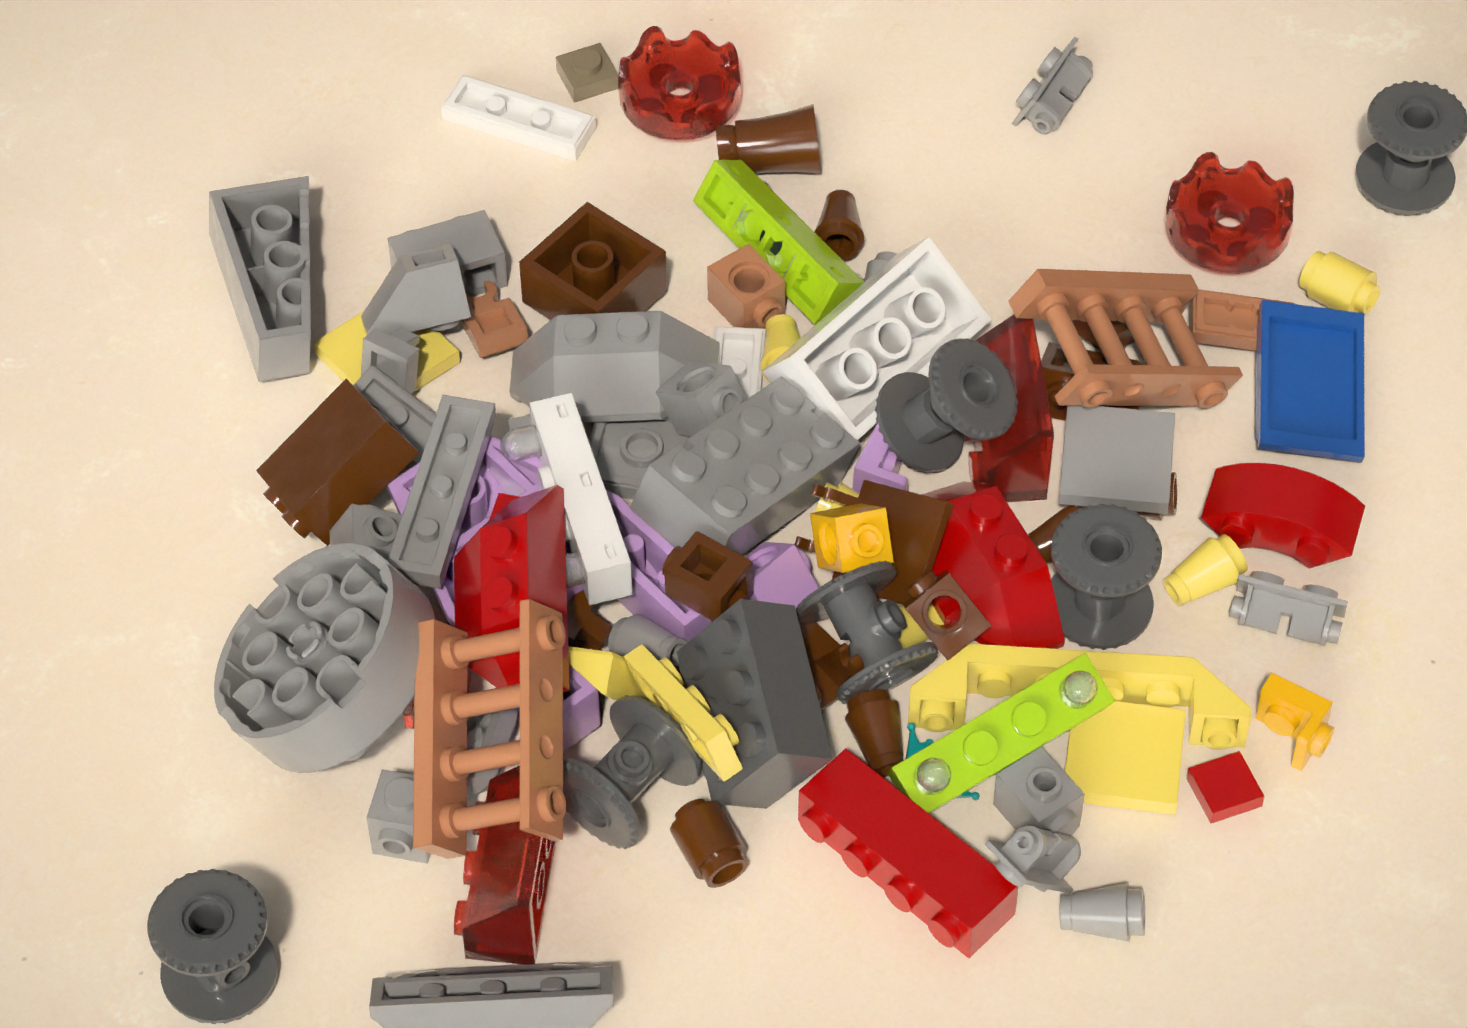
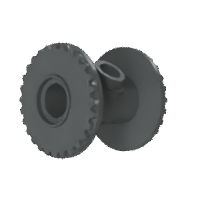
[1355,80,1467,216]
[875,338,1018,472]
[1051,504,1162,650]
[796,561,938,704]
[563,695,702,849]
[147,869,278,1024]

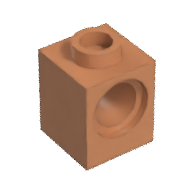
[707,244,786,329]

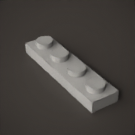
[387,394,496,589]

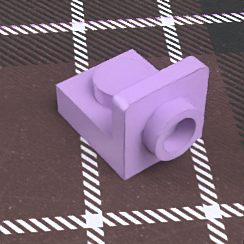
[852,422,908,494]

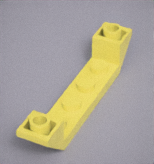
[908,644,1251,749]

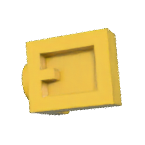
[1255,672,1335,771]

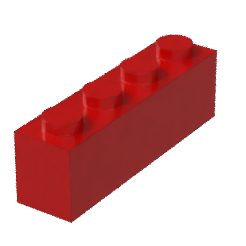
[798,748,1018,959]

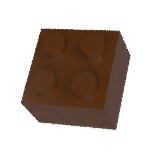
[519,202,667,320]

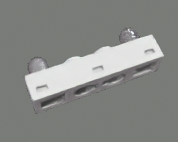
[500,393,632,605]

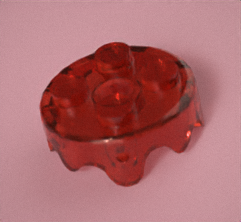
[618,26,741,141]
[1165,152,1294,274]

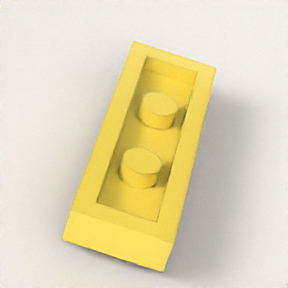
[623,644,743,781]

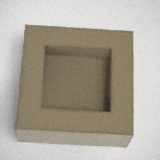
[555,43,619,103]

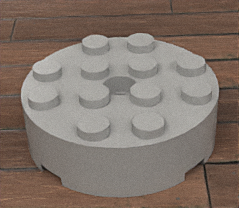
[214,543,435,773]

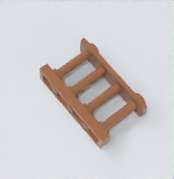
[1008,269,1243,408]
[413,599,566,859]

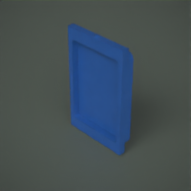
[1255,300,1365,462]

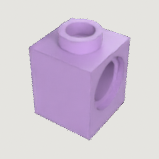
[746,542,819,609]

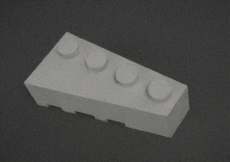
[209,176,311,382]

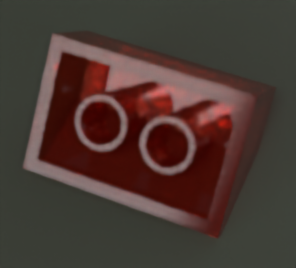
[964,314,1054,502]
[454,765,556,965]

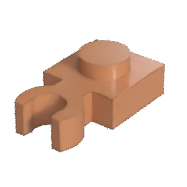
[462,280,528,358]

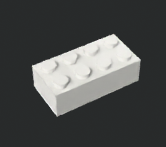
[762,237,992,440]

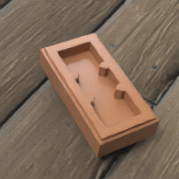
[1189,289,1295,351]

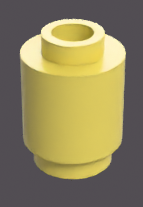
[1299,251,1380,314]

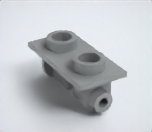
[1011,37,1093,134]
[1229,571,1348,646]
[985,826,1081,894]

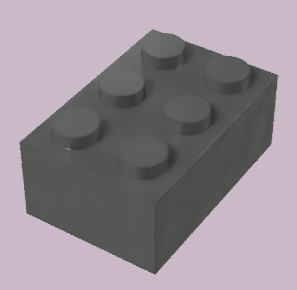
[677,599,833,809]

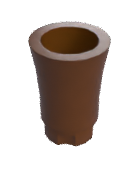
[715,104,821,174]

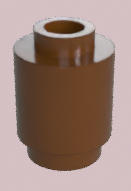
[670,799,748,888]

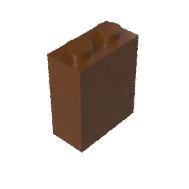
[256,378,420,546]

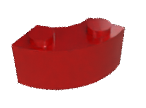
[1201,463,1365,569]

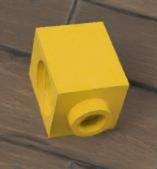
[810,503,894,573]

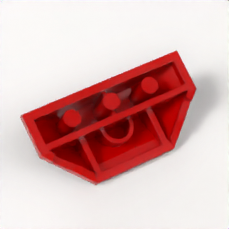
[921,481,1065,649]
[454,485,569,692]

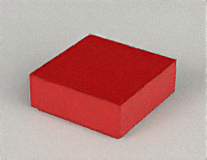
[1186,751,1265,824]

